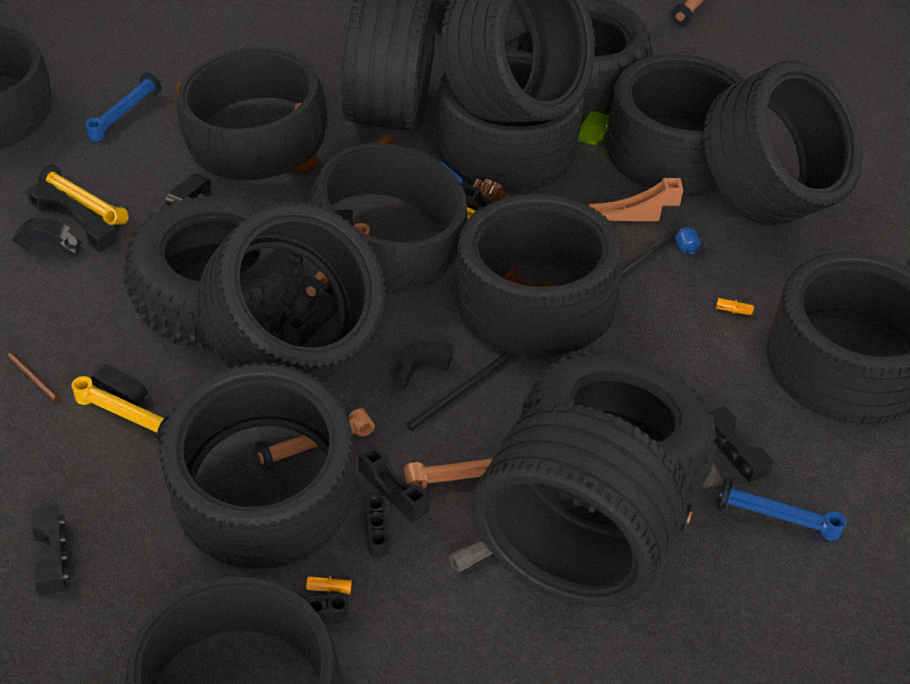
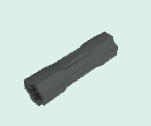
[449,540,493,572]

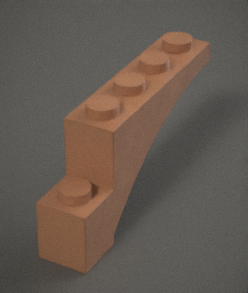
[589,178,683,221]

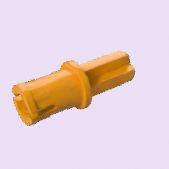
[716,297,754,315]
[306,576,351,594]

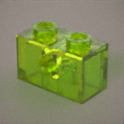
[578,111,610,146]

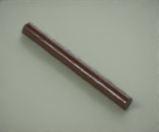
[7,352,60,402]

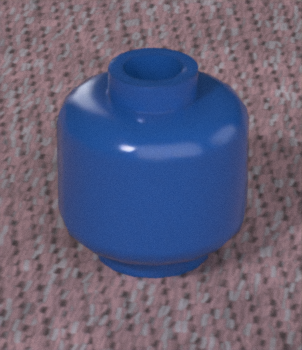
[675,227,701,254]

